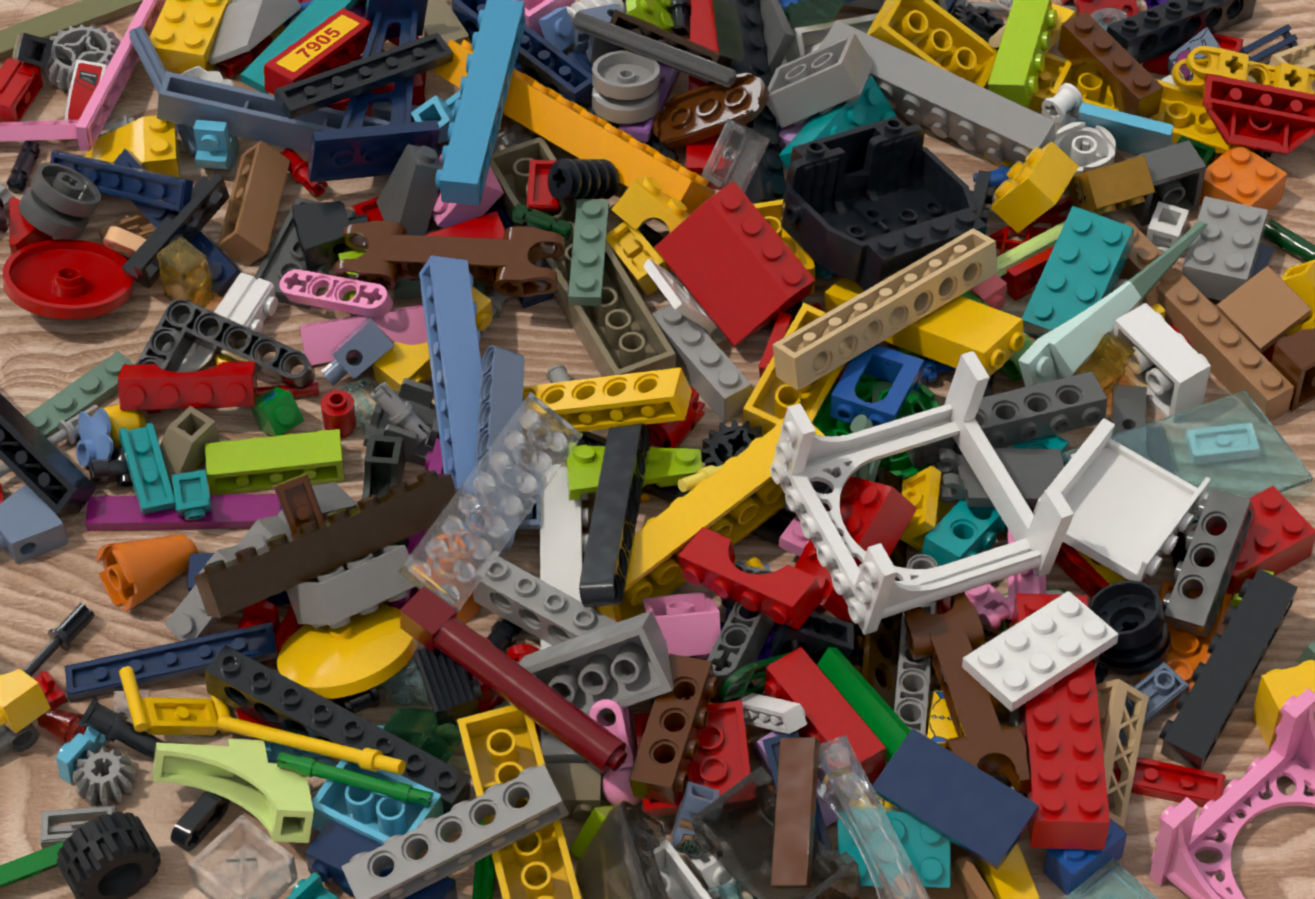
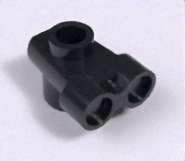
[90,448,133,487]

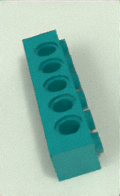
[922,434,1069,566]

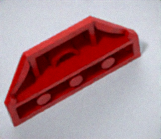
[1202,74,1315,156]

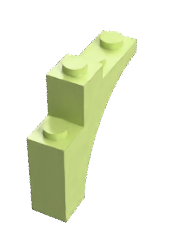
[152,739,314,843]

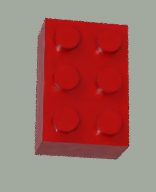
[1192,485,1315,600]

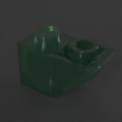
[784,0,847,28]
[383,708,462,763]

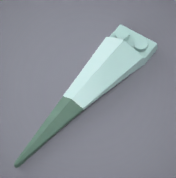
[1018,221,1208,387]

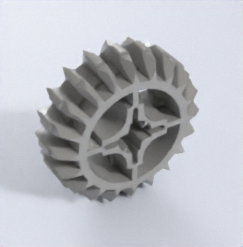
[43,23,120,92]

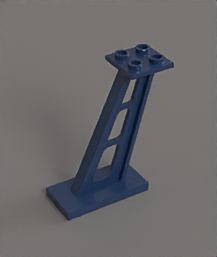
[308,0,440,183]

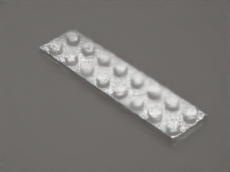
[398,392,583,613]

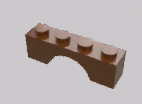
[1057,12,1164,118]

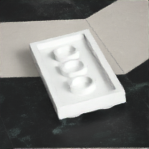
[962,591,1119,712]

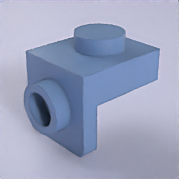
[538,7,575,54]

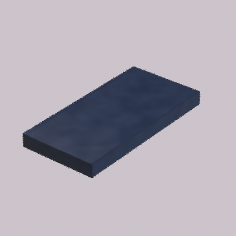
[871,728,1039,870]

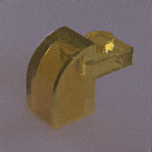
[1073,331,1136,397]

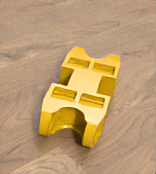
[1171,46,1315,94]

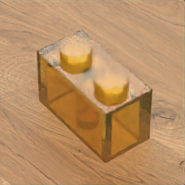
[156,236,214,308]

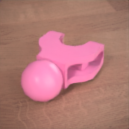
[589,699,642,808]

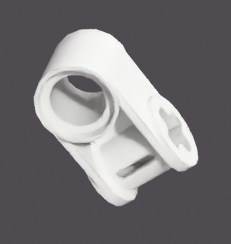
[1041,83,1083,133]

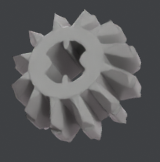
[73,745,136,807]

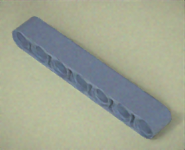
[470,345,525,553]

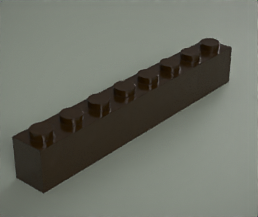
[194,470,464,618]

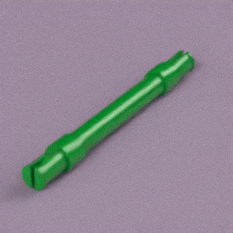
[277,752,434,807]

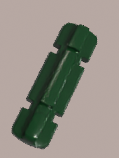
[512,204,572,241]

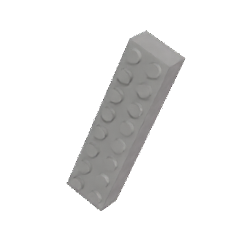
[818,20,1056,165]

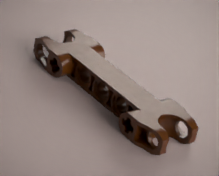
[334,220,566,297]
[904,592,1030,793]

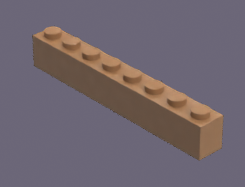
[1119,220,1294,426]

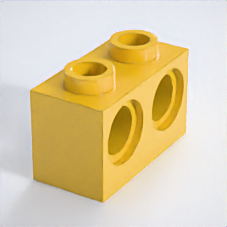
[607,221,669,297]

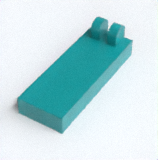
[119,423,176,515]

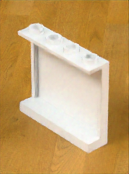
[1033,418,1211,582]

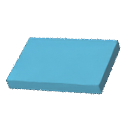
[1079,103,1173,155]

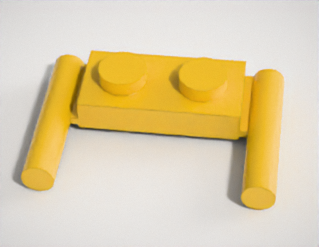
[119,666,232,736]

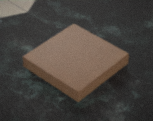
[1217,266,1312,353]

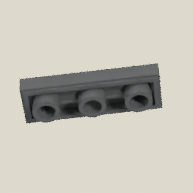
[1111,384,1147,458]

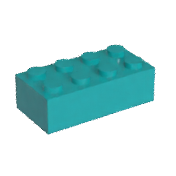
[778,75,898,169]
[1022,206,1135,338]

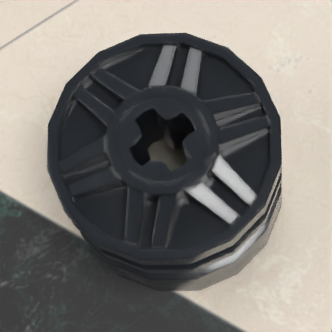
[1088,580,1172,676]

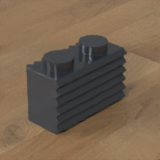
[414,647,483,726]

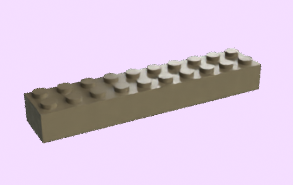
[490,136,676,377]

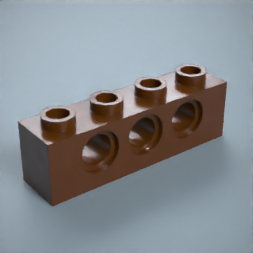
[629,654,719,805]

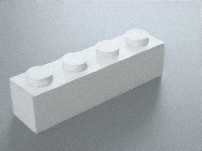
[739,693,807,734]

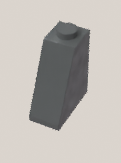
[376,144,443,236]

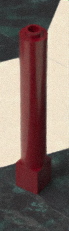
[400,586,627,773]

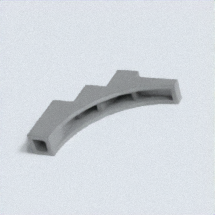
[165,482,358,641]

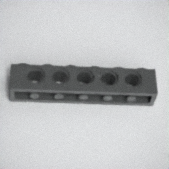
[901,371,1107,468]

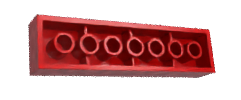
[1012,593,1110,850]

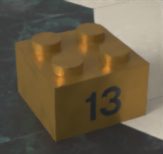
[1067,155,1155,215]

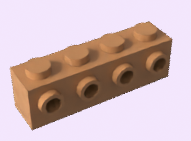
[217,140,290,266]

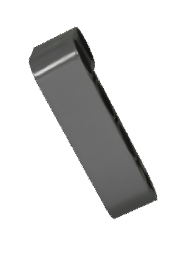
[707,563,775,696]

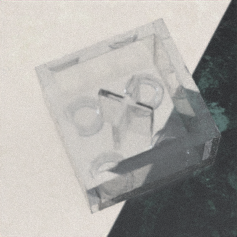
[188,815,298,899]

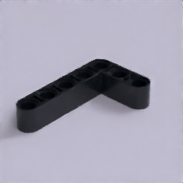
[135,299,315,389]

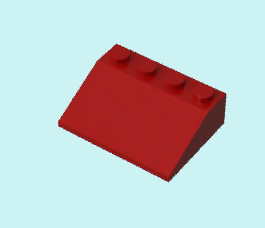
[654,181,815,348]

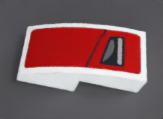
[64,59,107,120]

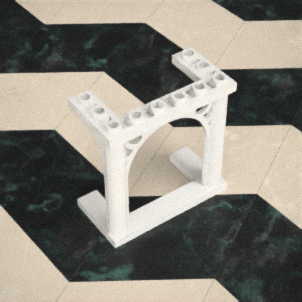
[770,351,1074,635]

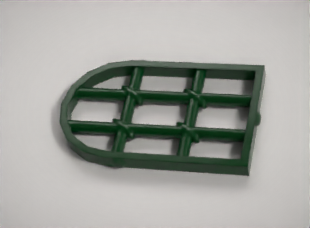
[717,651,793,703]

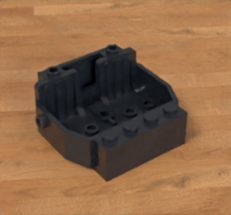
[780,117,987,291]

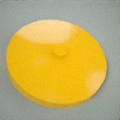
[277,604,417,699]

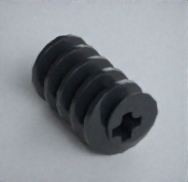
[547,159,619,199]

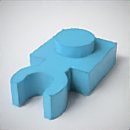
[56,726,108,785]

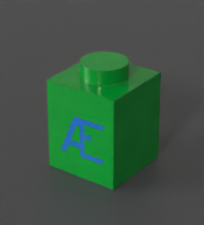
[250,387,304,436]

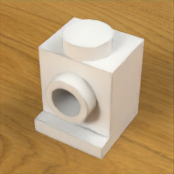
[1146,202,1189,253]

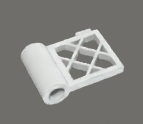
[643,259,726,344]

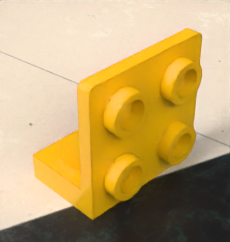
[900,466,952,553]

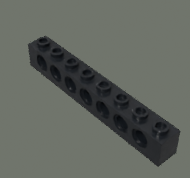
[205,645,471,814]

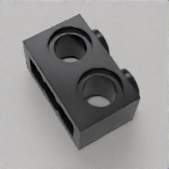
[771,611,854,665]

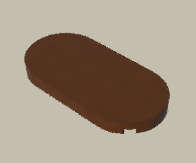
[652,73,769,148]

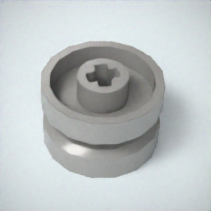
[592,50,660,124]

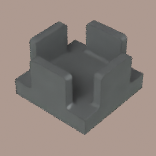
[363,378,439,466]

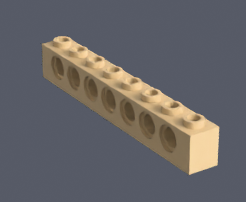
[773,228,998,391]

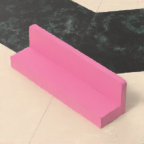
[299,304,427,365]

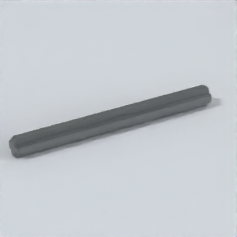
[572,12,737,87]

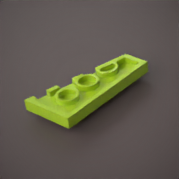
[565,445,702,501]

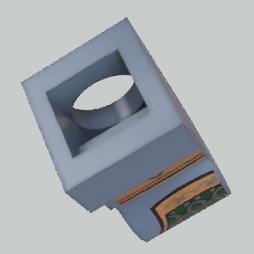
[670,781,720,857]

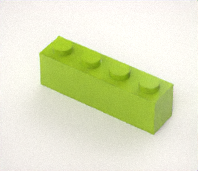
[988,0,1058,107]
[205,429,345,495]

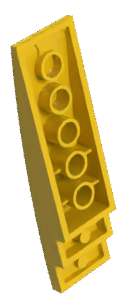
[1026,53,1231,154]

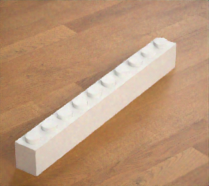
[540,467,589,763]

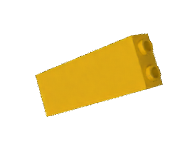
[824,277,1025,377]

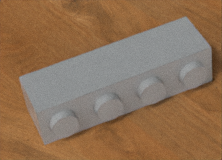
[652,304,752,424]

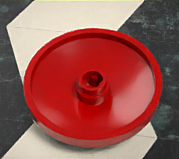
[3,239,134,319]

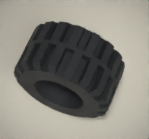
[57,812,161,899]

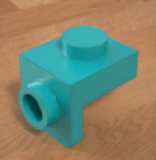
[171,470,212,520]

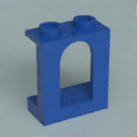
[830,345,924,427]

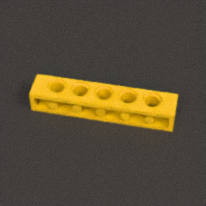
[520,368,692,439]

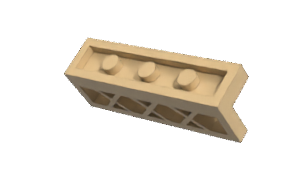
[1096,679,1149,828]

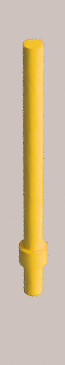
[217,715,406,775]

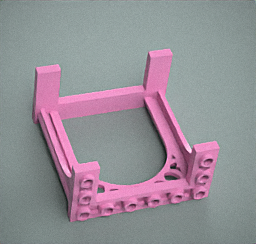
[1149,688,1315,899]

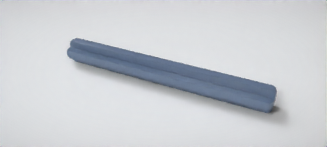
[129,26,197,156]

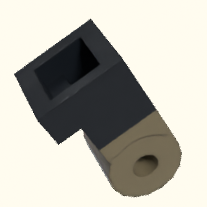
[12,33,53,67]

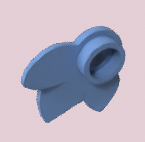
[76,408,113,469]

